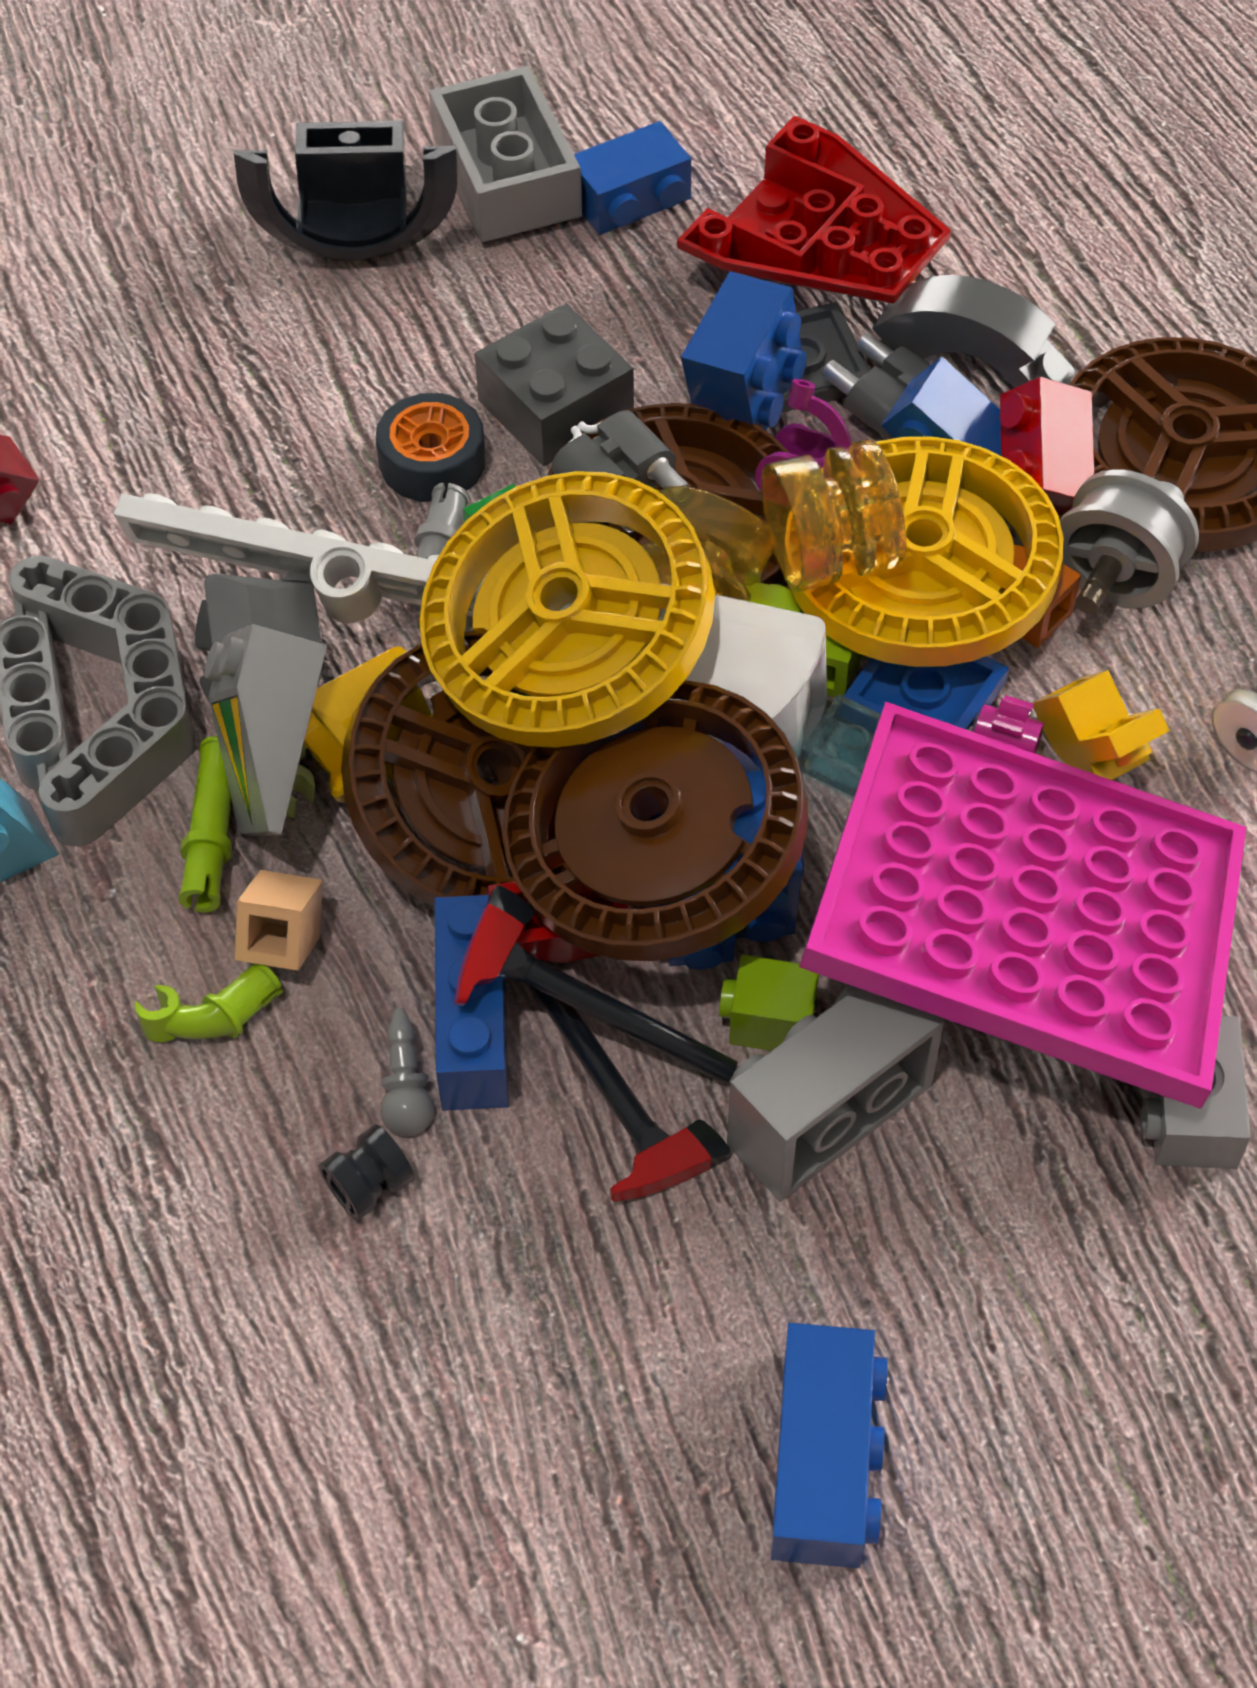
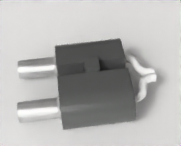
[821,333,930,440]
[552,410,691,532]

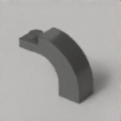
[872,275,1076,388]

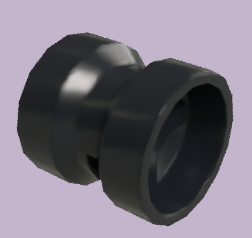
[318,1124,415,1220]

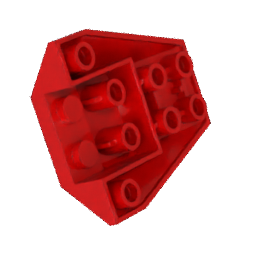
[677,115,951,304]

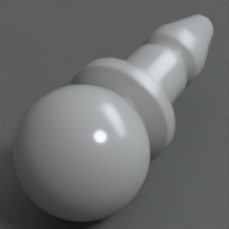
[380,1007,434,1138]

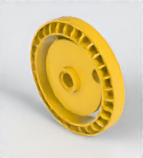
[784,436,1063,667]
[419,471,715,748]

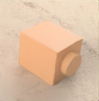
[235,870,323,971]

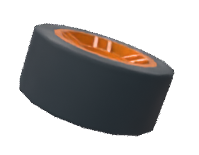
[376,393,485,502]

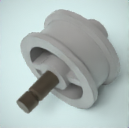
[1059,469,1199,614]

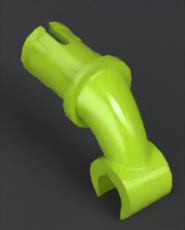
[134,963,283,1043]

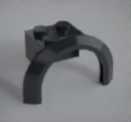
[234,120,458,260]

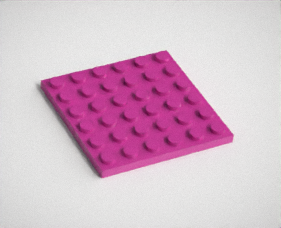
[799,702,1246,1109]

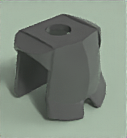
[195,571,325,702]

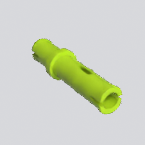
[178,736,232,913]

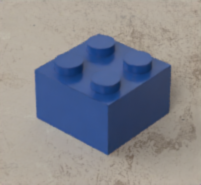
[681,271,807,430]

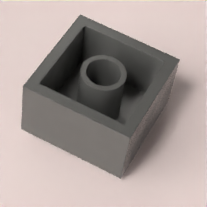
[474,303,634,467]

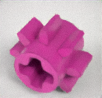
[974,695,1045,754]

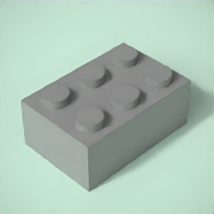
[429,66,582,243]
[727,985,944,1202]

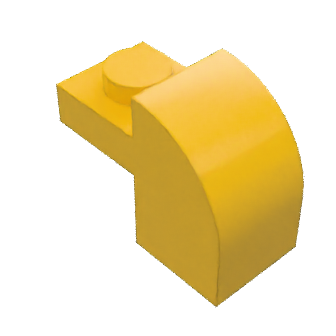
[1032,670,1170,780]

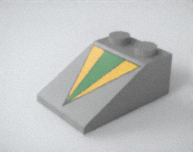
[205,624,327,837]

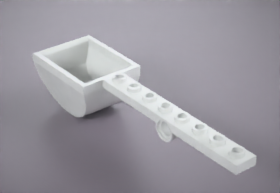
[113,493,827,772]

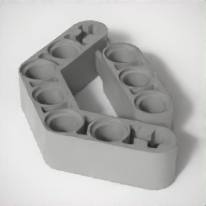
[0,555,195,847]

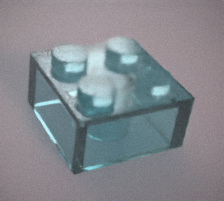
[800,694,881,797]

